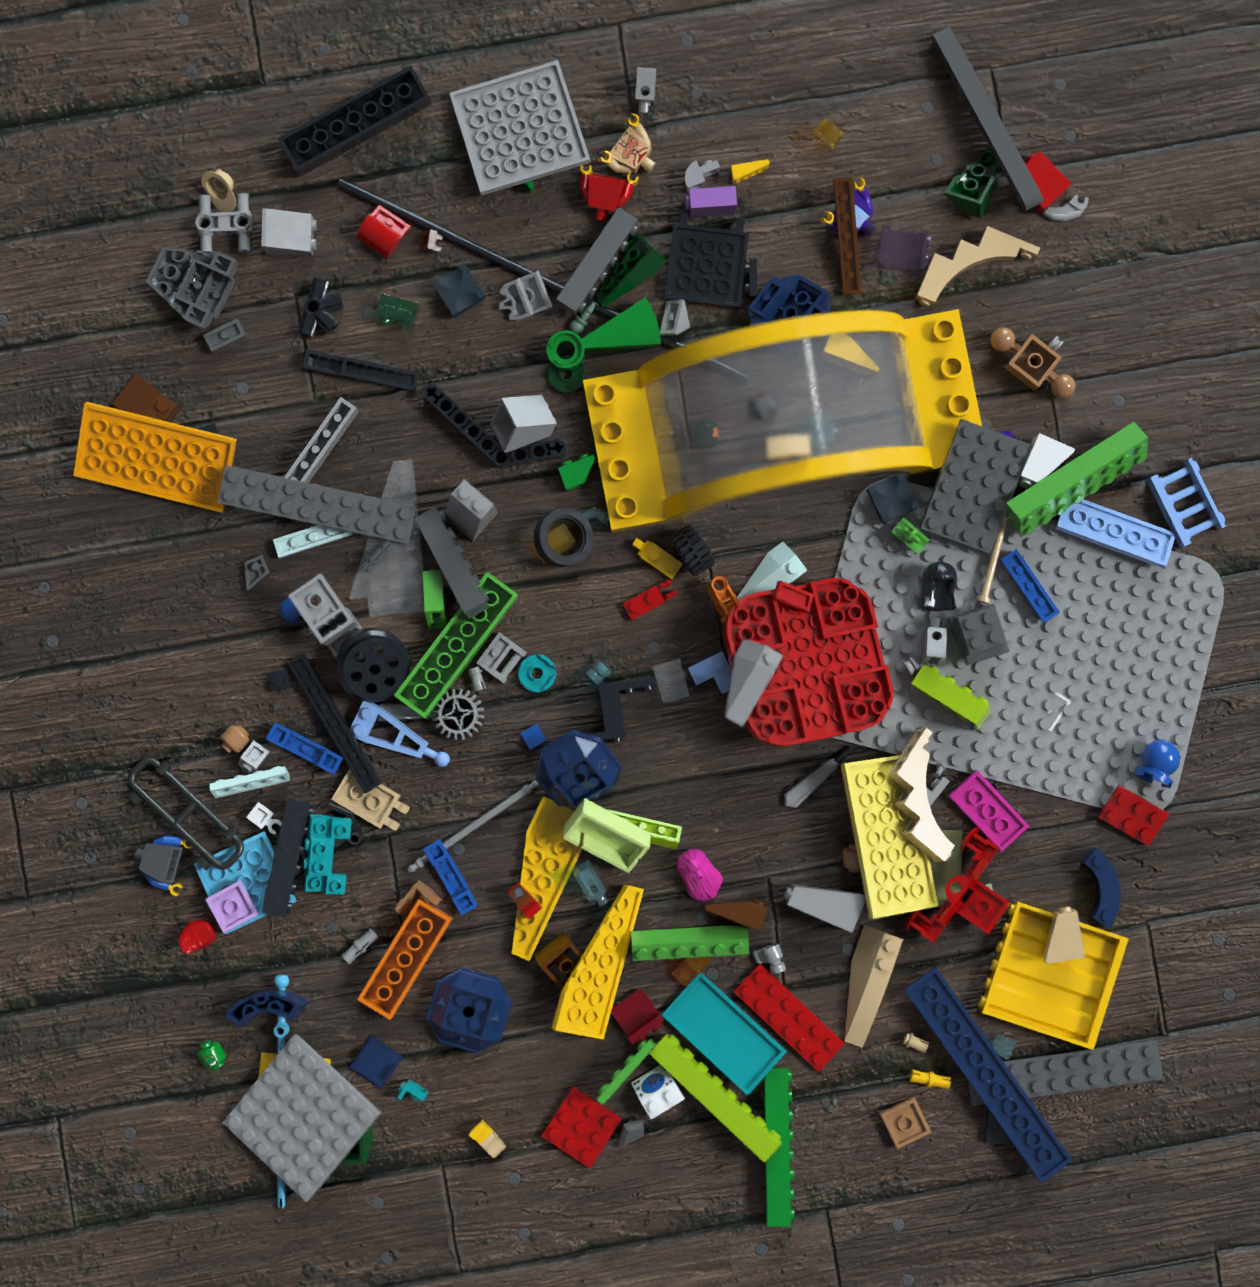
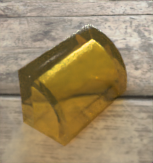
[531,523,576,564]

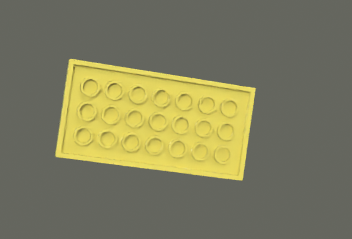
[841,755,939,919]

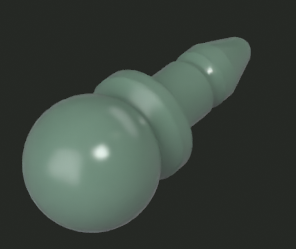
[569,303,595,334]

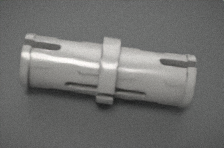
[342,929,379,964]

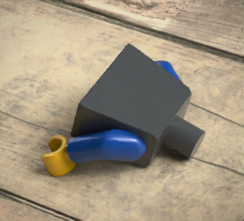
[135,836,193,896]

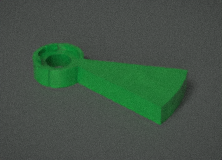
[546,297,661,371]

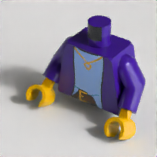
[820,177,876,237]

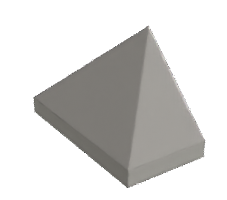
[660,299,690,336]

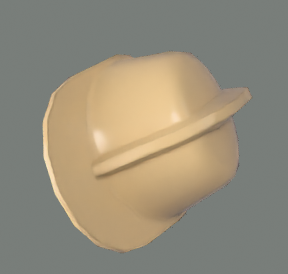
[201,169,236,212]

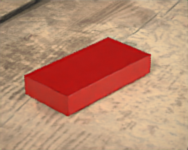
[772,580,814,613]

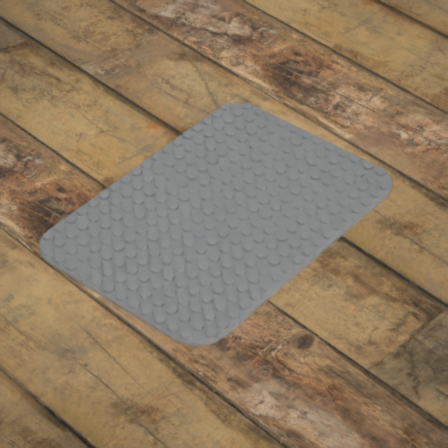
[832,479,1224,809]

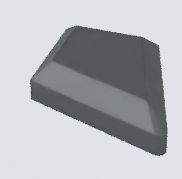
[244,555,270,591]
[616,1119,644,1148]

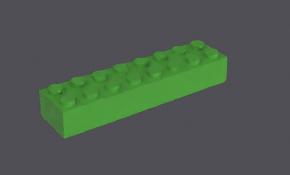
[1006,422,1148,538]
[394,572,519,720]

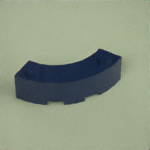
[1081,847,1120,930]
[225,990,309,1028]

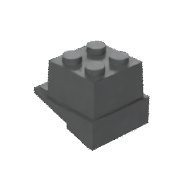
[947,603,1010,666]

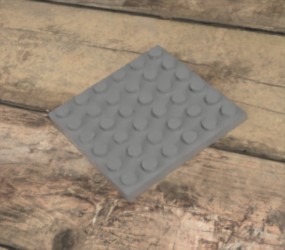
[450,60,591,196]
[223,1034,381,1202]

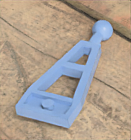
[350,701,450,767]

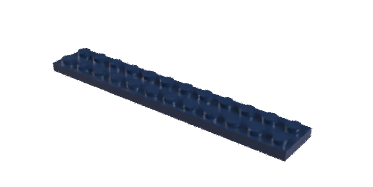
[904,967,1073,1183]

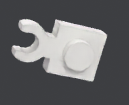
[246,802,282,834]

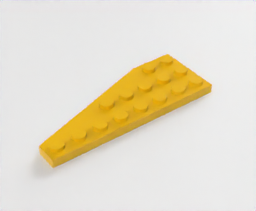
[551,884,644,1040]

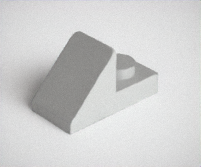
[926,776,950,806]

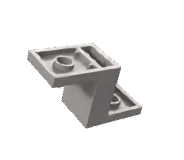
[288,573,379,677]

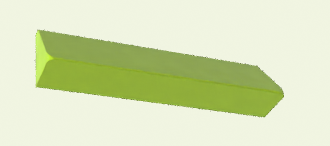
[607,809,682,849]

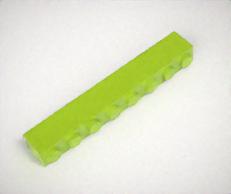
[649,1034,782,1163]

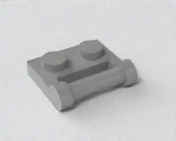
[477,632,527,683]

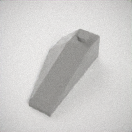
[725,639,783,727]

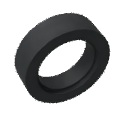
[533,508,593,567]

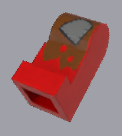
[507,882,543,919]

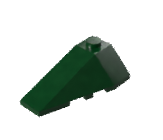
[595,232,667,307]

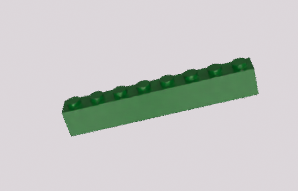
[764,1066,794,1227]

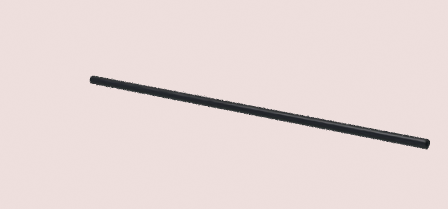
[337,178,750,384]

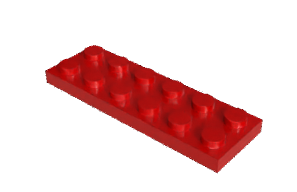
[734,964,845,1072]

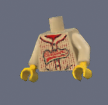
[598,113,656,174]

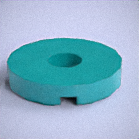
[518,654,556,693]

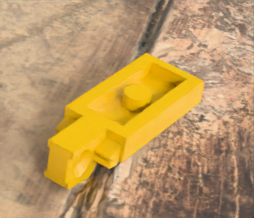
[632,538,683,580]

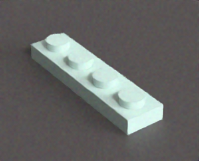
[273,525,352,558]
[209,766,290,798]

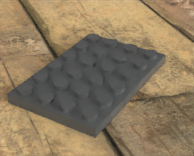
[919,419,1032,554]

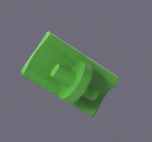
[891,517,930,555]

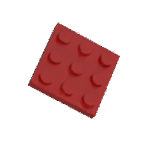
[541,1086,622,1168]

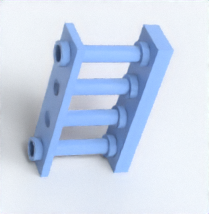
[1146,458,1226,548]

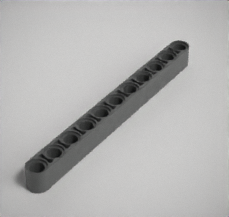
[931,26,1043,211]

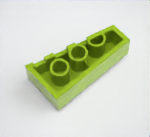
[911,665,991,731]

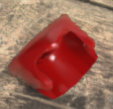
[179,920,215,954]

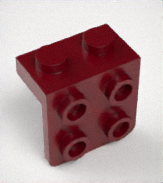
[611,989,664,1044]

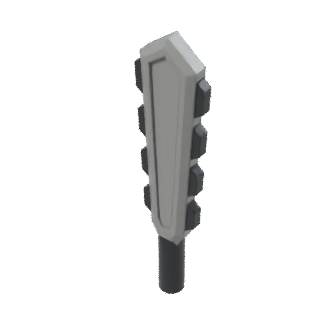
[377,701,461,724]
[784,745,854,808]

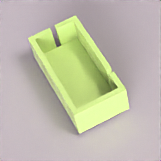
[563,798,651,873]

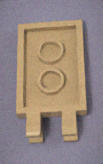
[332,769,410,831]

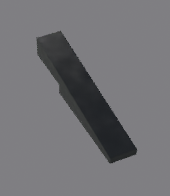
[302,349,419,392]

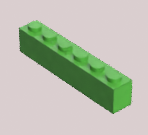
[631,925,749,961]

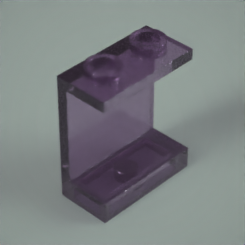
[877,225,931,272]

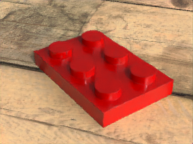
[1098,784,1170,846]

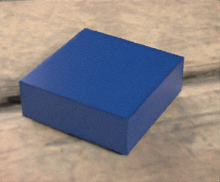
[520,724,547,750]

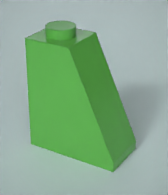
[423,569,448,630]

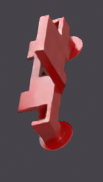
[906,827,1011,944]

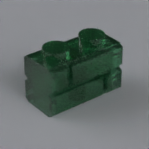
[376,294,420,329]

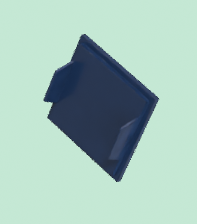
[349,1035,403,1089]

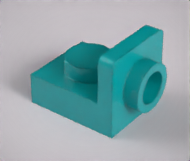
[397,1079,429,1101]

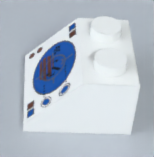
[631,1064,685,1119]

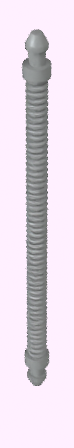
[408,780,539,872]

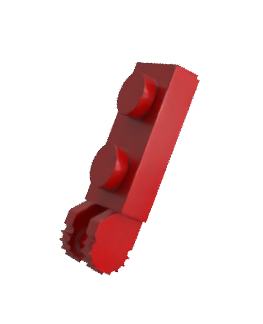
[623,580,678,621]

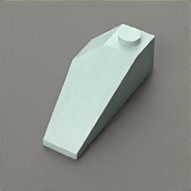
[737,542,807,601]

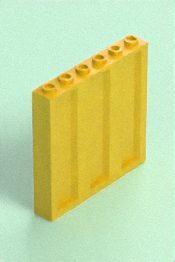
[978,901,1128,1050]

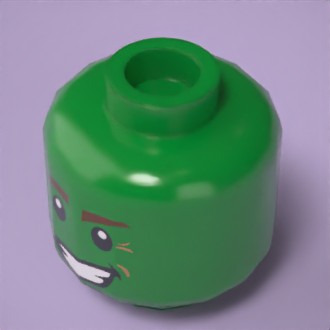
[197,1040,226,1071]

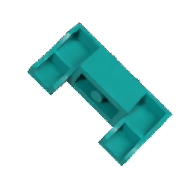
[302,814,352,894]

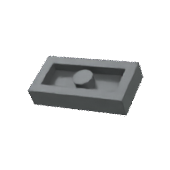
[203,318,247,353]

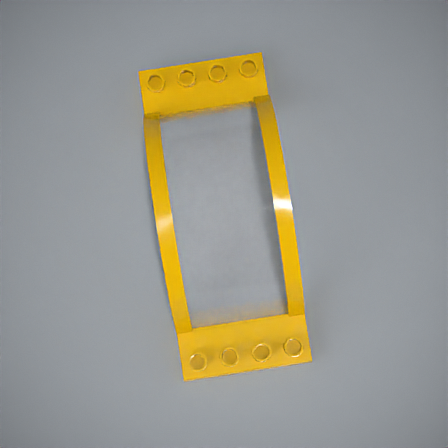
[583,309,982,532]

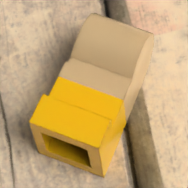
[469,1119,506,1158]

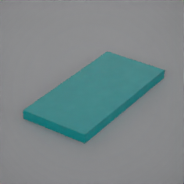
[662,972,787,1096]

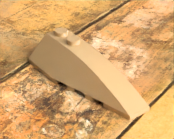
[844,925,903,1048]

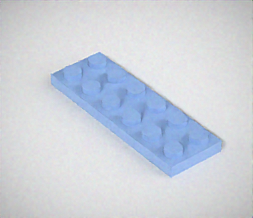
[1055,499,1176,569]

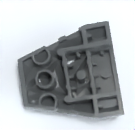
[146,247,238,329]

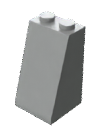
[445,480,498,541]
[783,885,866,932]

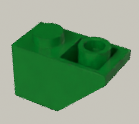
[558,454,596,492]

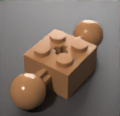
[990,327,1076,399]

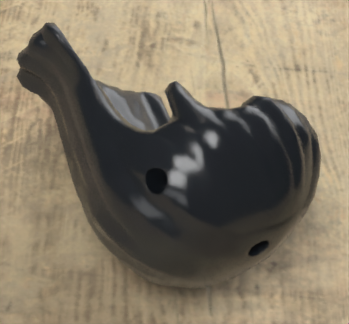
[920,562,957,611]

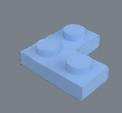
[688,651,732,694]

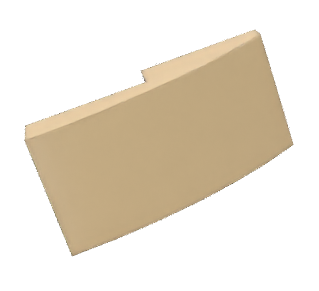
[765,435,811,460]

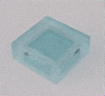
[992,1033,1017,1060]

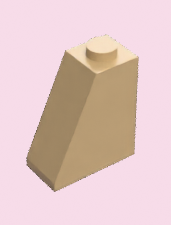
[1042,907,1085,964]

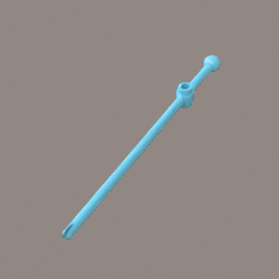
[273,975,290,1208]

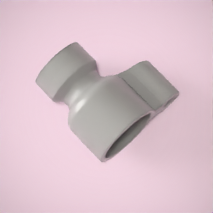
[752,943,786,975]

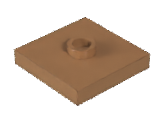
[879,1097,932,1150]

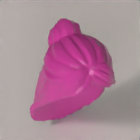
[677,849,723,901]

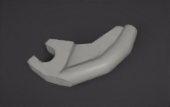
[1043,195,1089,222]

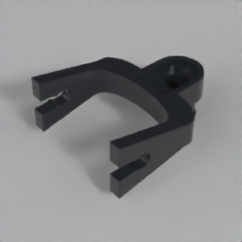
[327,800,363,847]

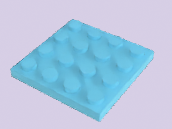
[194,831,297,934]

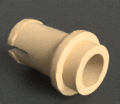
[902,1033,929,1053]

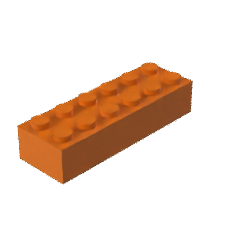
[357,898,453,1020]

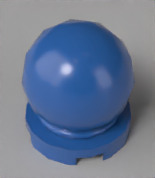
[1134,739,1181,788]

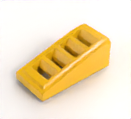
[731,159,770,184]

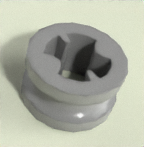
[1048,336,1064,351]
[902,657,920,676]

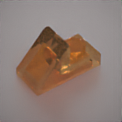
[671,957,712,987]

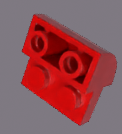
[356,205,410,259]

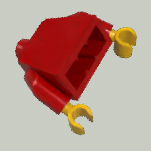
[580,165,638,220]

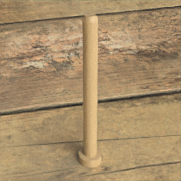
[976,514,1008,604]

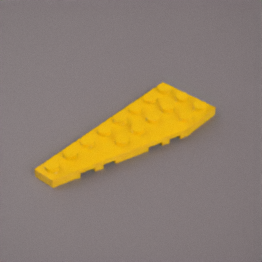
[512,796,583,961]

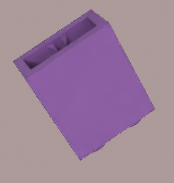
[685,186,737,218]

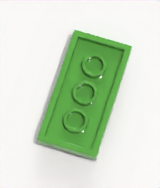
[597,1039,658,1105]

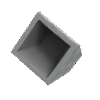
[261,208,317,256]
[490,395,557,453]

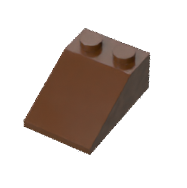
[112,374,181,422]
[704,898,768,931]
[534,932,583,990]

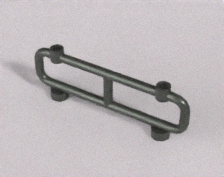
[128,757,244,871]

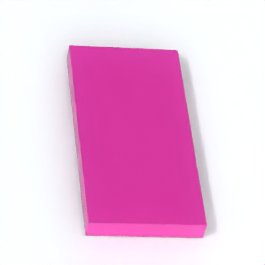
[948,769,1030,852]

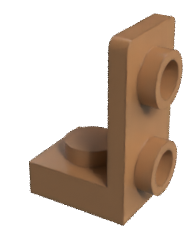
[394,880,442,917]

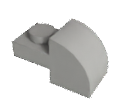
[684,160,720,193]

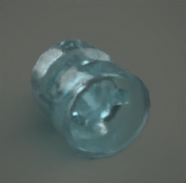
[586,660,612,686]

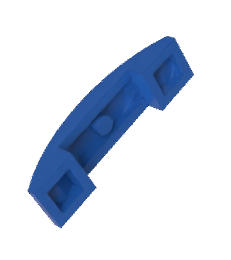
[266,722,343,775]
[423,839,478,916]

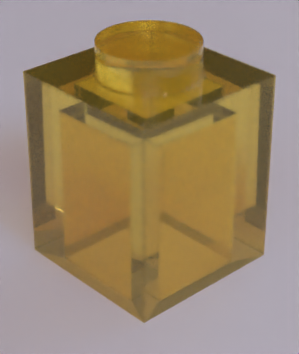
[813,117,845,149]

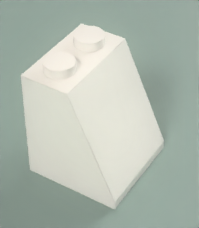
[1018,433,1075,489]

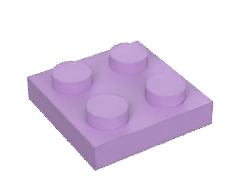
[205,880,259,933]

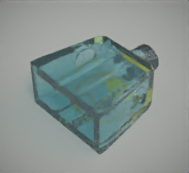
[573,860,608,907]

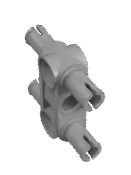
[195,193,254,253]

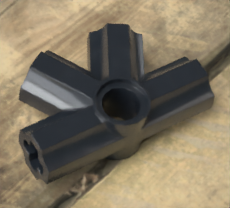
[298,278,344,338]

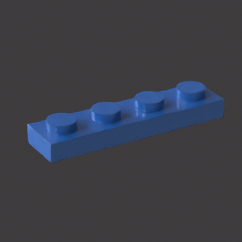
[1000,549,1060,623]

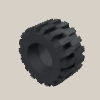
[669,524,715,577]

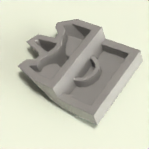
[499,271,552,320]

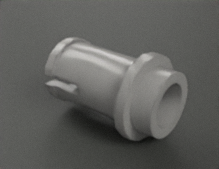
[467,666,486,692]

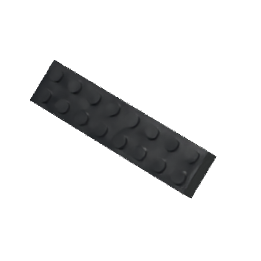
[278,65,432,177]

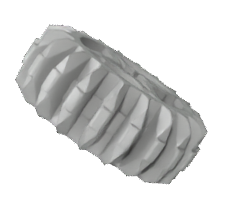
[432,688,484,740]

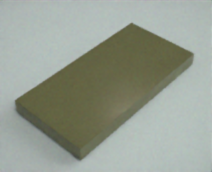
[929,830,962,907]

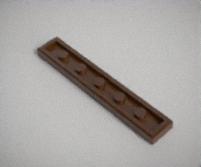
[833,177,862,295]

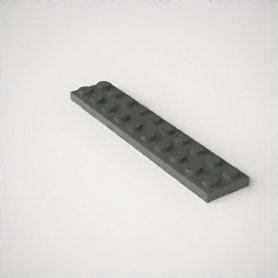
[218,465,416,544]
[967,1039,1163,1106]

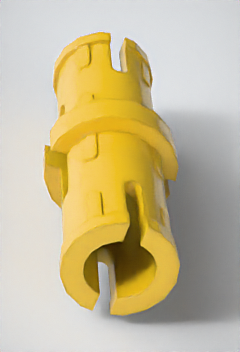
[910,1069,951,1089]

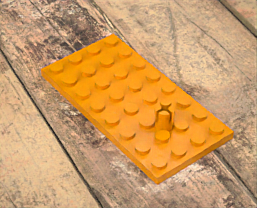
[73,402,237,513]

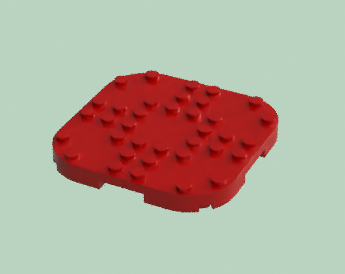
[723,578,893,747]

